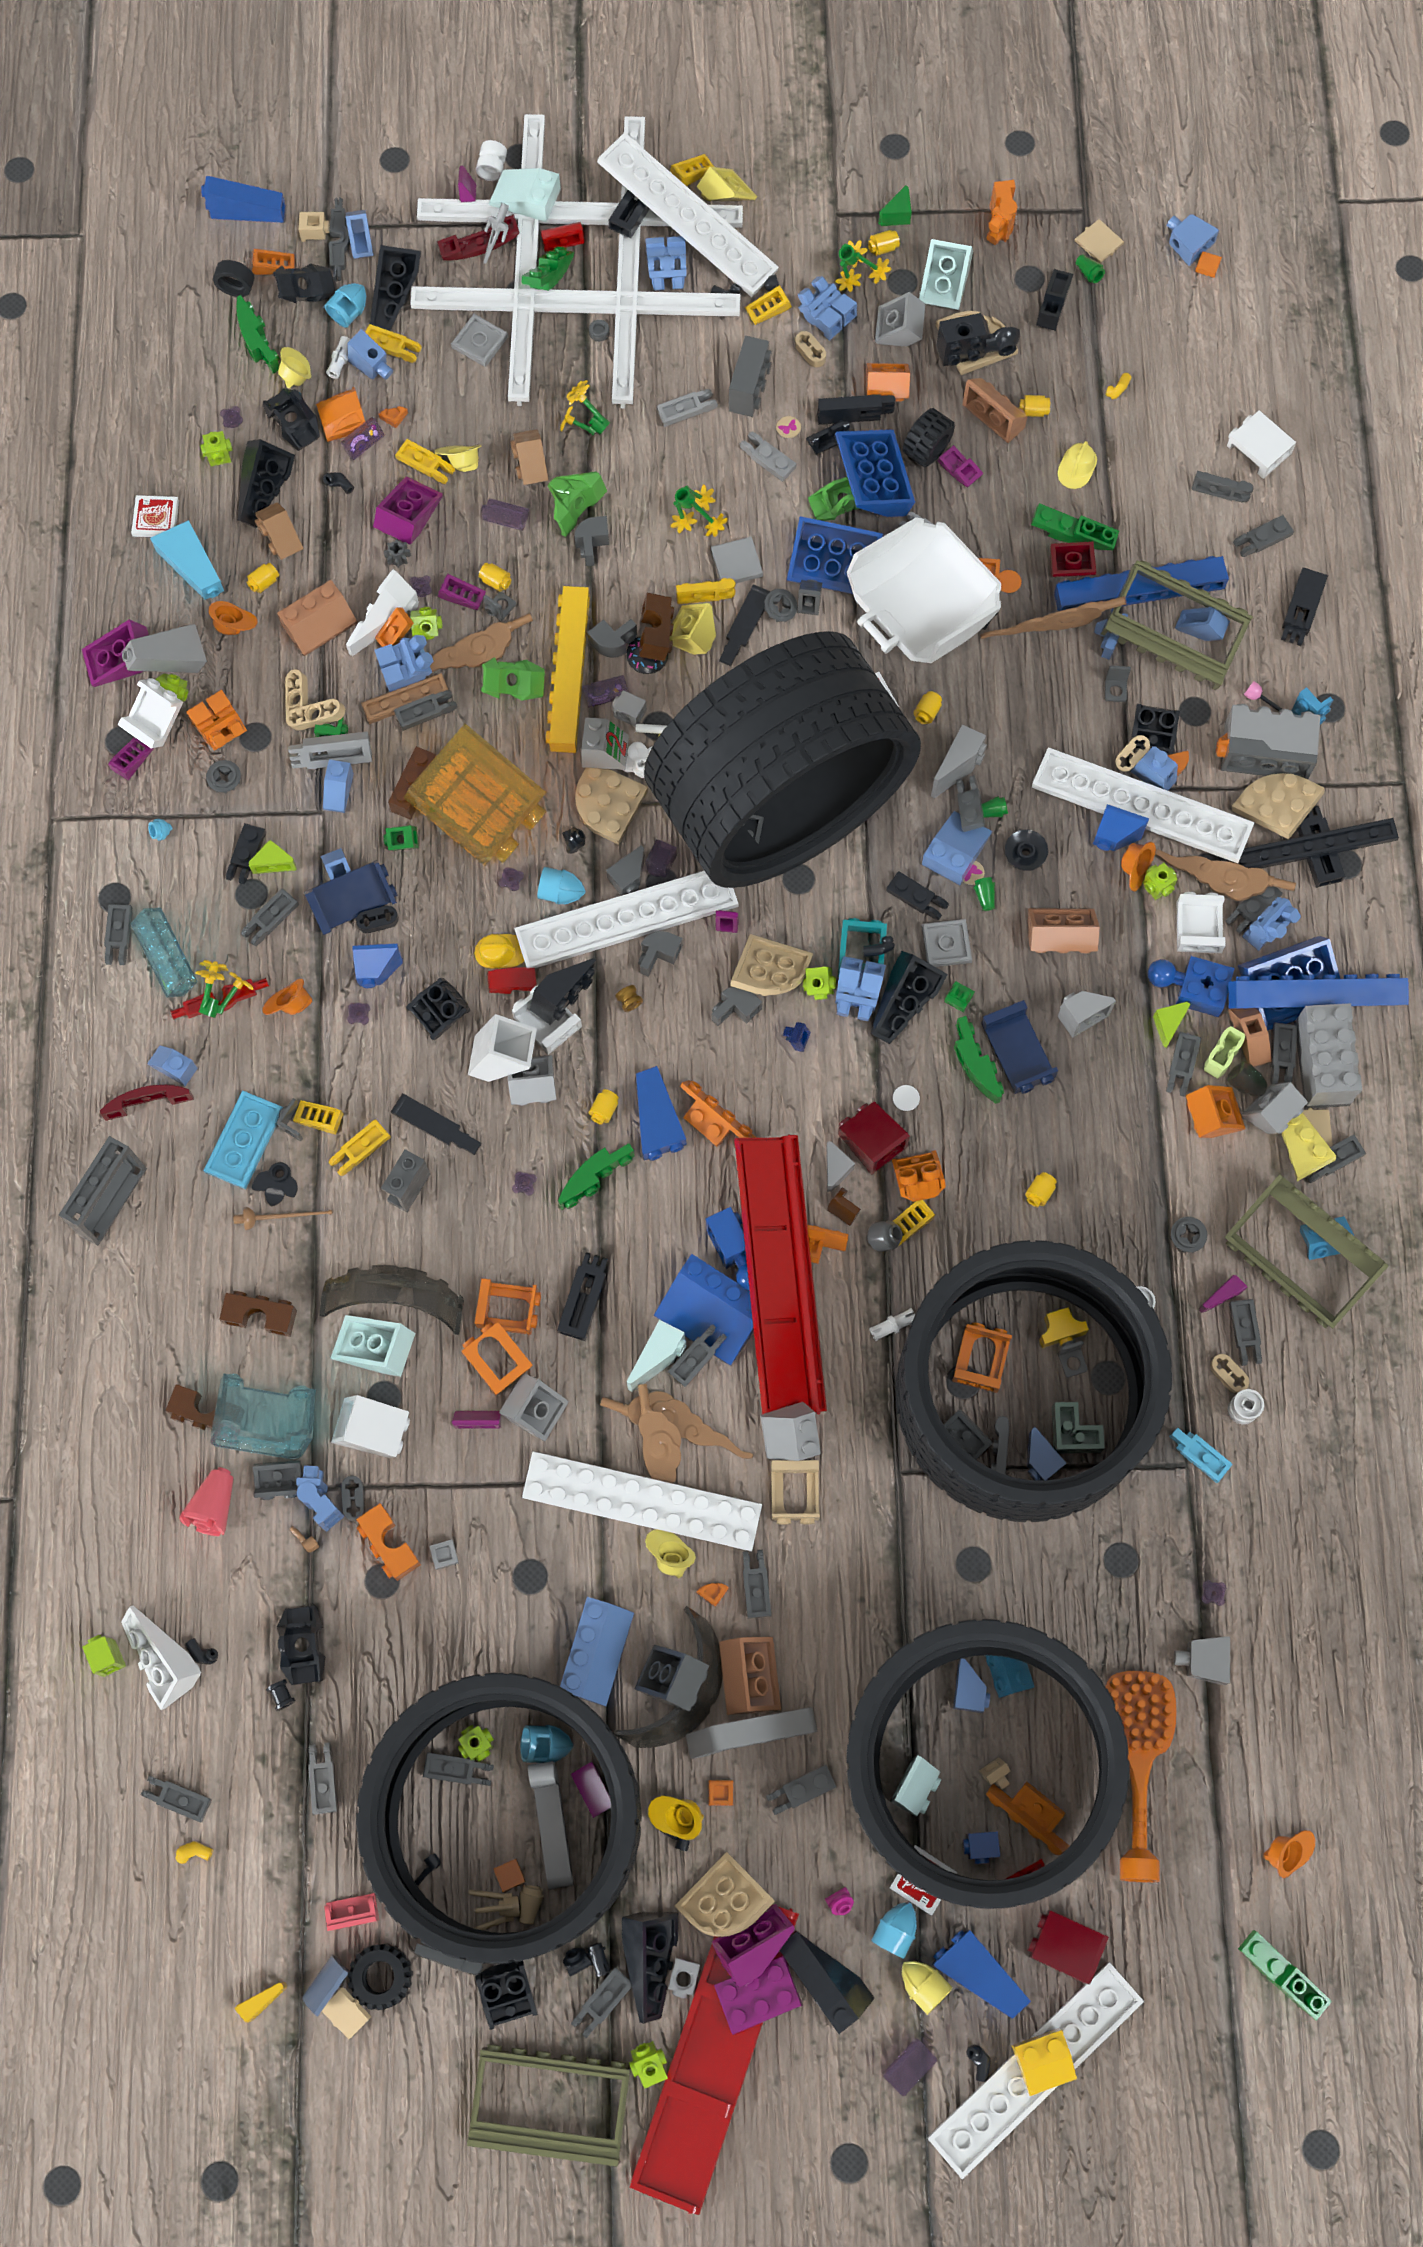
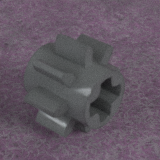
[384,539,411,568]

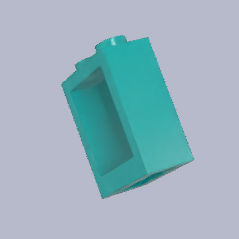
[838,918,887,977]

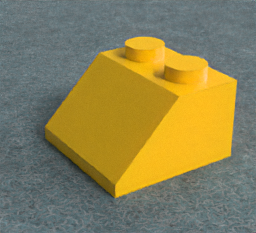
[1011,2028,1077,2096]

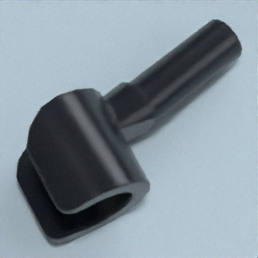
[659,1830,690,1852]
[415,1853,441,1886]

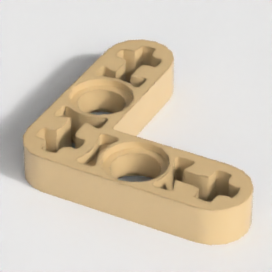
[285,669,345,731]

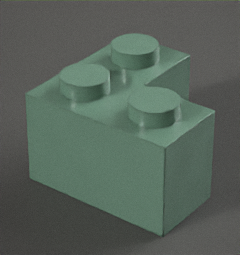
[1051,1402,1105,1454]

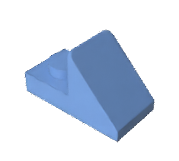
[1094,613,1128,660]

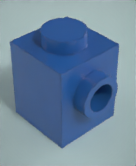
[963,1831,1000,1864]

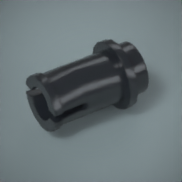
[587,1942,611,1977]

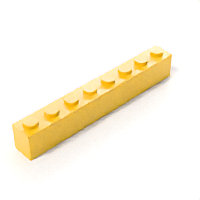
[546,586,590,753]

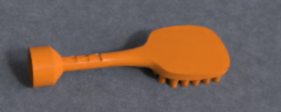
[1105,1671,1176,1883]

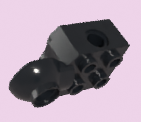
[936,313,1020,366]

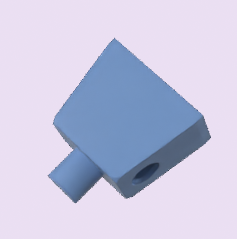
[1167,214,1219,266]
[347,329,393,380]
[1131,746,1178,791]

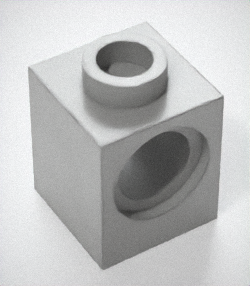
[612,690,647,727]
[668,1958,700,1999]

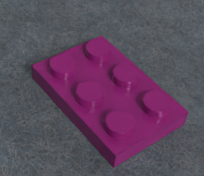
[714,1956,803,2035]

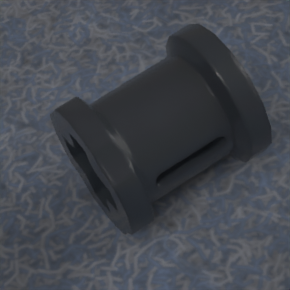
[266,1679,296,1711]

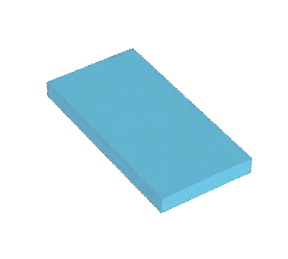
[203,1090,283,1189]

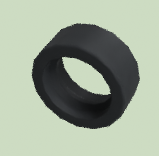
[213,260,255,297]

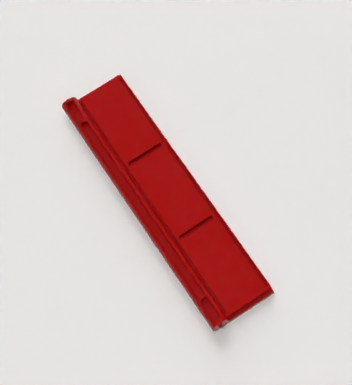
[734,1134,827,1415]
[629,1904,799,2215]

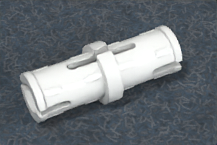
[326,336,351,379]
[869,1308,915,1341]

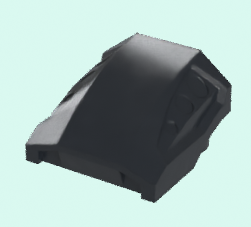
[1130,704,1180,754]
[406,978,470,1040]
[476,1961,538,2030]

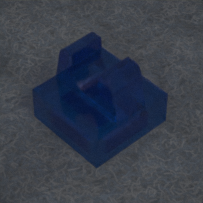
[783,1022,811,1052]

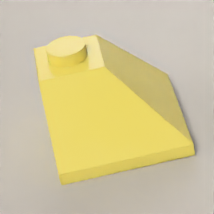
[697,167,757,202]
[670,603,716,655]

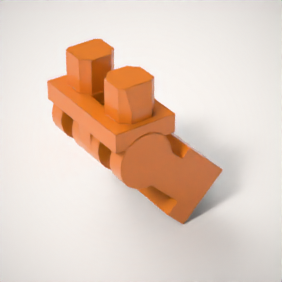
[986,180,1017,245]
[186,690,247,751]

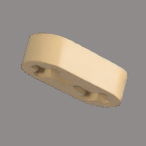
[795,331,826,368]
[1115,735,1150,772]
[1210,1354,1249,1394]

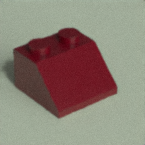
[1050,542,1096,578]

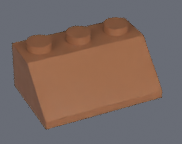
[963,378,1027,443]
[277,580,358,656]
[1028,908,1100,954]
[719,1637,781,1715]

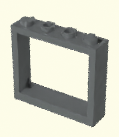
[59,1136,147,1246]

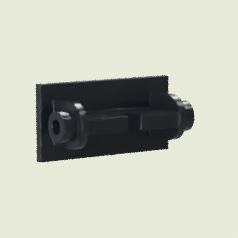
[806,420,850,455]

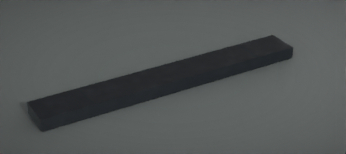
[1218,818,1399,869]

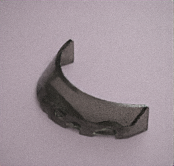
[320,1265,464,1335]
[614,1606,723,1748]

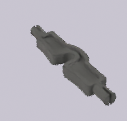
[329,197,350,281]

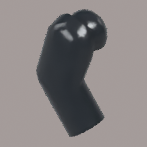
[711,284,742,296]
[323,472,354,494]
[863,936,895,957]
[185,1638,218,1665]
[966,2045,991,2082]

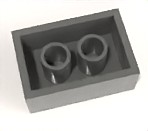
[729,335,772,417]
[634,1644,709,1711]

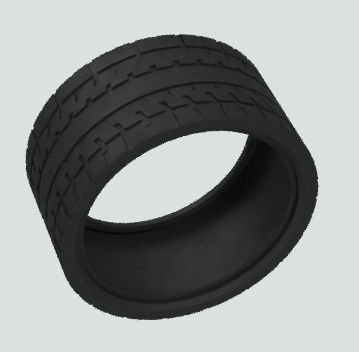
[644,631,921,888]
[895,1240,1172,1522]
[847,1619,1130,1909]
[356,1673,642,1964]

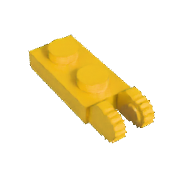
[365,324,422,363]
[395,439,455,484]
[676,578,736,604]
[329,1119,391,1176]

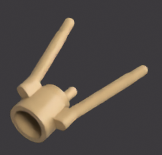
[468,1890,520,1930]

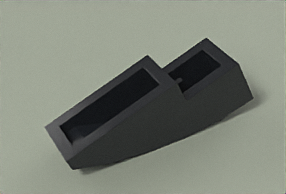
[1036,269,1074,331]

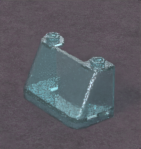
[210,1373,316,1459]

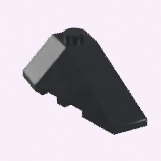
[370,245,421,331]
[238,439,295,528]
[870,951,948,1044]
[622,1912,678,2024]
[780,1931,875,2034]

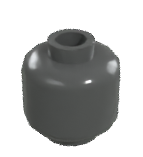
[867,1220,902,1252]

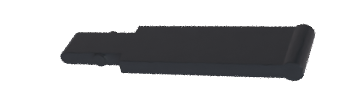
[719,584,771,667]
[390,1093,482,1155]

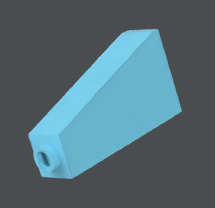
[150,520,224,600]

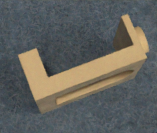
[771,1460,820,1525]

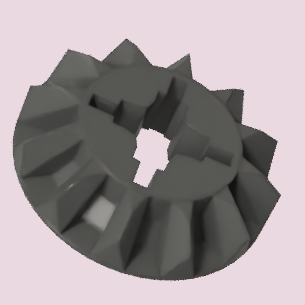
[764,589,798,622]
[206,760,242,794]
[1170,1217,1208,1253]

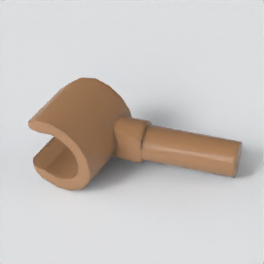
[290,1526,319,1553]

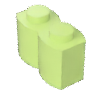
[1204,1026,1245,1079]

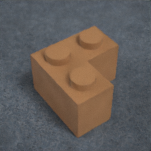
[510,429,548,485]
[255,502,304,560]

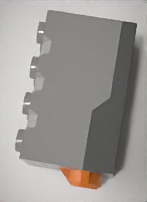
[1216,704,1320,779]
[1294,1003,1362,1109]

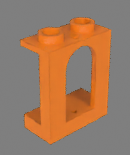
[475,1278,541,1335]
[461,1322,533,1396]
[952,1322,1012,1393]

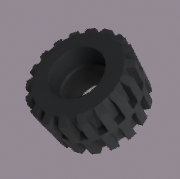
[903,408,955,467]
[347,1944,413,2010]

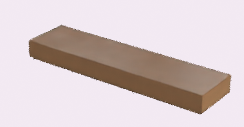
[361,673,448,724]

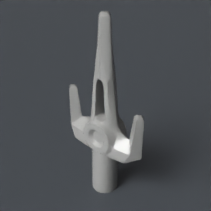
[483,203,509,264]

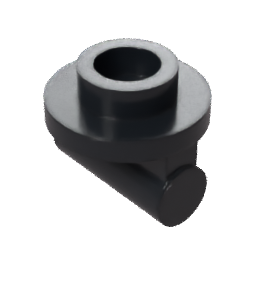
[562,827,586,854]
[563,1948,592,1977]

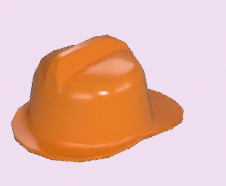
[208,601,257,635]
[1121,842,1156,892]
[262,978,312,1015]
[1264,1830,1315,1878]

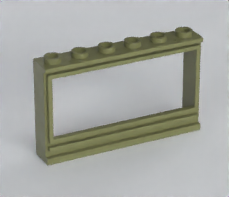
[1101,560,1253,690]
[1225,1174,1389,1329]
[467,2044,631,2167]

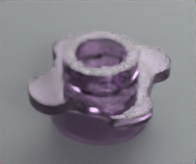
[220,406,243,428]
[410,575,432,597]
[499,867,524,891]
[347,1003,370,1025]
[512,1172,537,1196]
[1201,1580,1227,1606]

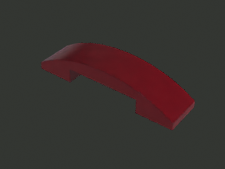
[437,214,520,261]
[100,1085,194,1121]

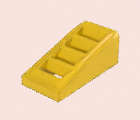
[670,154,714,186]
[745,285,792,325]
[293,1100,343,1135]
[893,1200,935,1246]
[234,1982,288,2022]

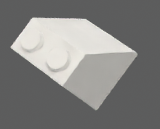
[468,1014,537,1082]
[331,1395,410,1458]

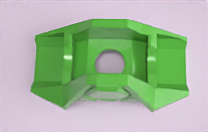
[548,471,607,537]
[808,477,860,521]
[481,657,545,701]

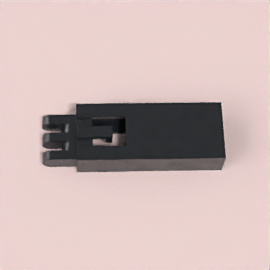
[608,190,650,239]
[817,394,896,425]
[1281,567,1328,646]
[1297,805,1345,888]
[557,1252,608,1341]

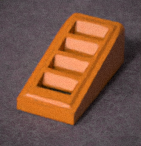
[252,248,295,275]

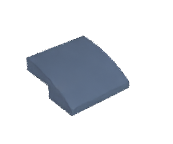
[302,1955,348,2016]

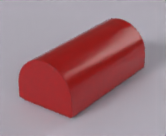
[540,222,584,252]

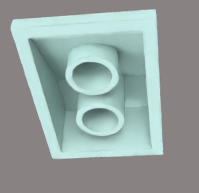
[489,168,561,222]
[919,239,973,310]
[331,1315,415,1377]
[627,1320,687,1392]
[890,1755,941,1817]

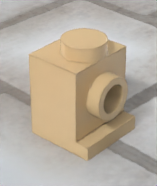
[299,212,330,242]

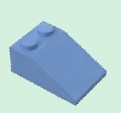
[922,811,992,885]

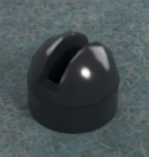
[764,274,779,292]

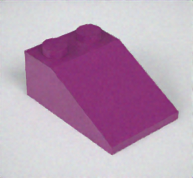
[373,476,443,545]
[82,619,149,687]
[712,1904,795,1988]

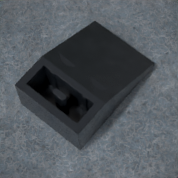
[529,958,596,1026]

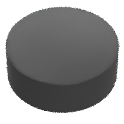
[589,320,610,342]

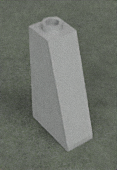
[122,624,207,673]

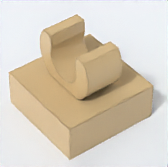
[979,1757,1011,1789]

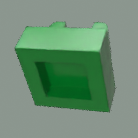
[944,981,975,1013]

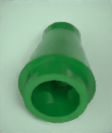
[1075,254,1105,283]
[982,796,1008,818]
[973,877,995,911]

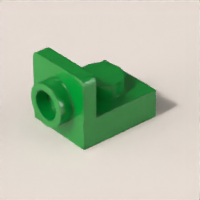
[314,717,348,737]

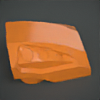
[316,387,366,442]
[891,1150,946,1202]

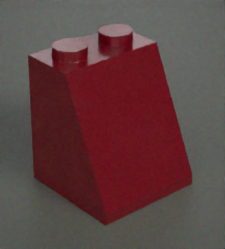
[838,1101,910,1175]
[1027,1910,1109,1985]

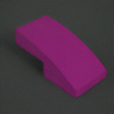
[937,445,984,488]

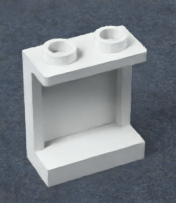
[1227,410,1296,479]
[118,678,183,748]
[1177,892,1225,953]
[512,985,582,1055]

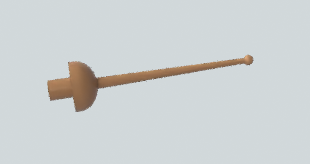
[233,1207,333,1230]

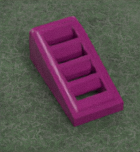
[437,573,486,611]
[108,737,154,781]
[716,910,739,933]
[1199,1275,1247,1313]

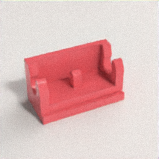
[324,1893,380,1931]

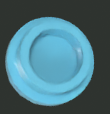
[148,818,173,841]

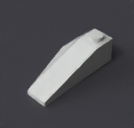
[346,569,419,656]
[122,1606,201,1710]

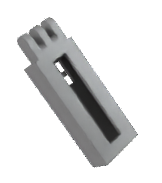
[288,731,372,769]

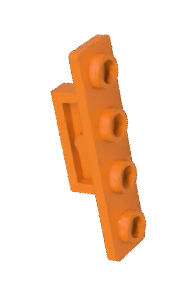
[680,1080,756,1146]
[808,1225,849,1264]
[986,1781,1069,1855]

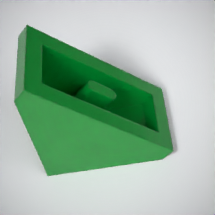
[879,185,912,226]

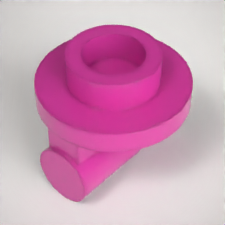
[825,1886,854,1915]

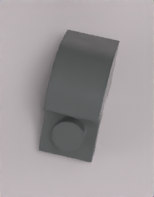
[575,516,609,566]
[587,619,637,658]
[638,931,683,977]
[712,987,762,1026]

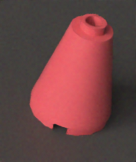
[179,1467,234,1537]

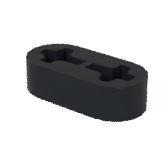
[356,906,399,933]

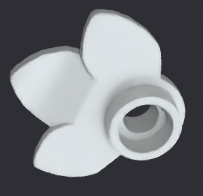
[623,742,653,778]

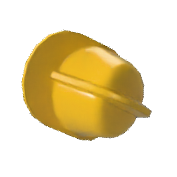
[474,934,524,969]
[648,1796,704,1840]

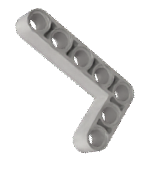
[686,1707,818,1759]
[528,1761,573,1890]

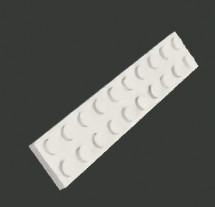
[597,132,779,297]
[1032,747,1255,863]
[514,871,739,968]
[522,1451,762,1551]
[927,1962,1144,2179]

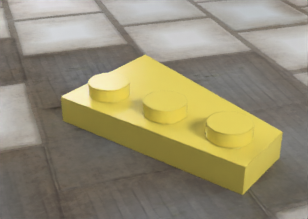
[1282,1112,1336,1181]

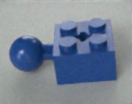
[1148,956,1235,1017]
[706,1207,750,1291]

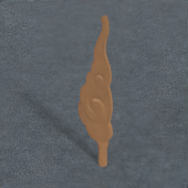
[980,596,1126,639]
[430,613,533,672]
[1155,849,1296,901]
[638,1384,681,1483]
[600,1391,753,1459]

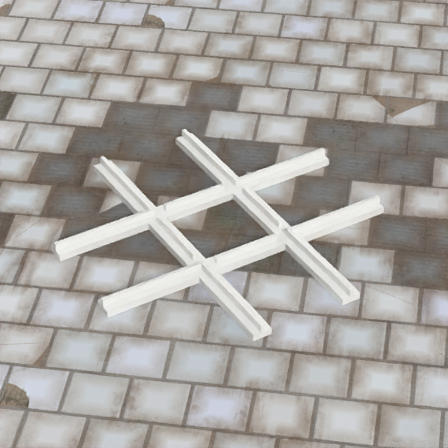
[411,114,743,408]

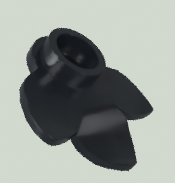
[252,1162,298,1207]

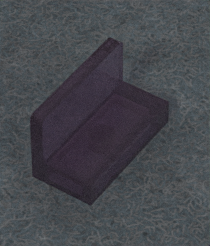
[481,498,530,531]
[882,2037,937,2096]

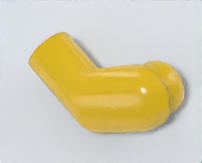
[1105,373,1131,399]
[175,1841,214,1864]

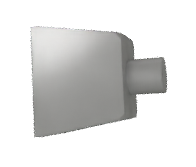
[1173,1637,1230,1685]

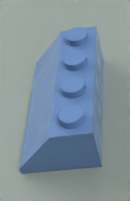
[560,1597,634,1706]

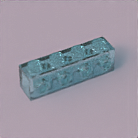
[130,907,198,998]

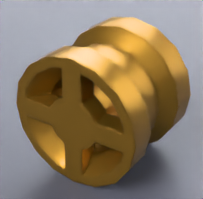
[615,985,643,1012]

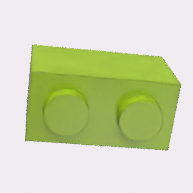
[82,1635,126,1677]

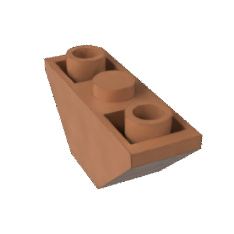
[1227,1006,1272,1068]

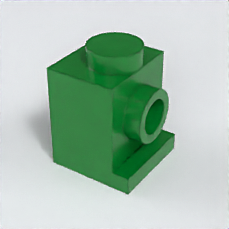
[384,825,419,851]

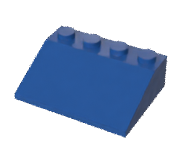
[835,430,915,517]
[787,516,884,594]
[1238,936,1341,1031]
[654,1254,754,1366]

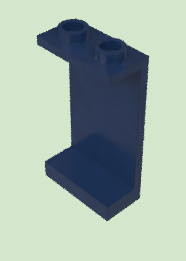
[304,860,398,935]
[981,1000,1058,1094]

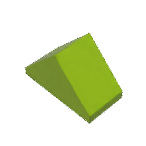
[249,840,297,874]
[1153,1002,1190,1048]

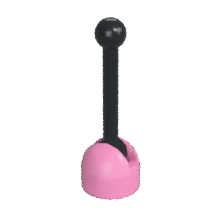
[1244,681,1282,711]

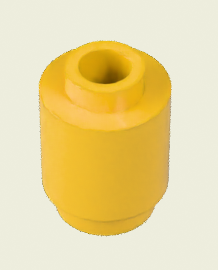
[868,230,900,256]
[1019,395,1050,417]
[247,563,279,593]
[478,563,512,592]
[913,691,942,724]
[589,1089,619,1124]
[1025,1172,1057,1207]

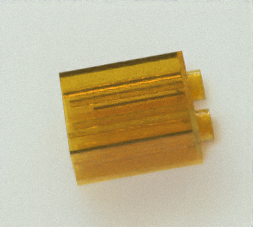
[404,723,547,866]

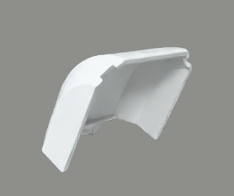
[847,518,1001,663]

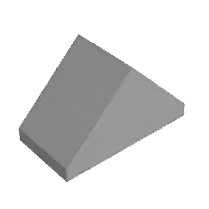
[826,1142,855,1192]

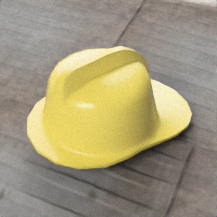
[278,347,311,388]
[1057,441,1097,489]
[435,445,481,472]
[645,1529,696,1578]

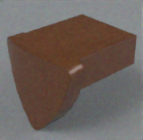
[827,1187,861,1226]

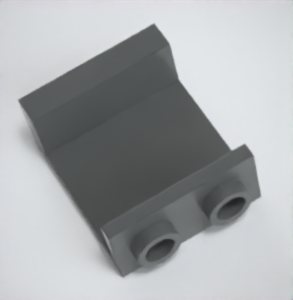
[381,1149,431,1213]

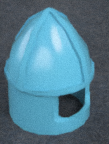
[324,283,366,328]
[537,867,586,904]
[520,1725,574,1763]
[871,1902,917,1959]

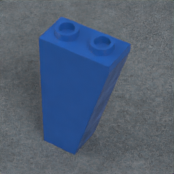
[201,176,286,223]
[636,1066,686,1161]
[932,1930,1031,2019]

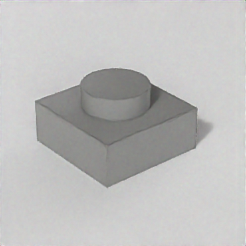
[429,1539,459,1570]

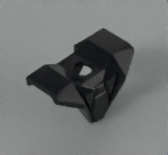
[273,263,335,303]
[263,388,320,451]
[277,1605,326,1685]

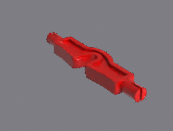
[170,978,269,1020]

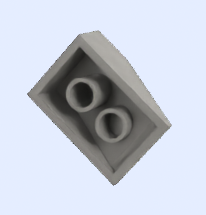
[931,725,987,798]

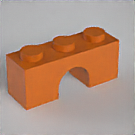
[356,1503,421,1581]

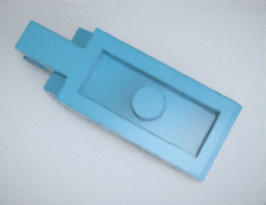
[1169,1428,1233,1483]

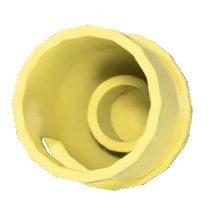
[902,1961,953,2015]

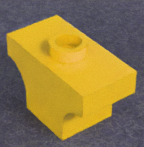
[1039,1307,1089,1348]

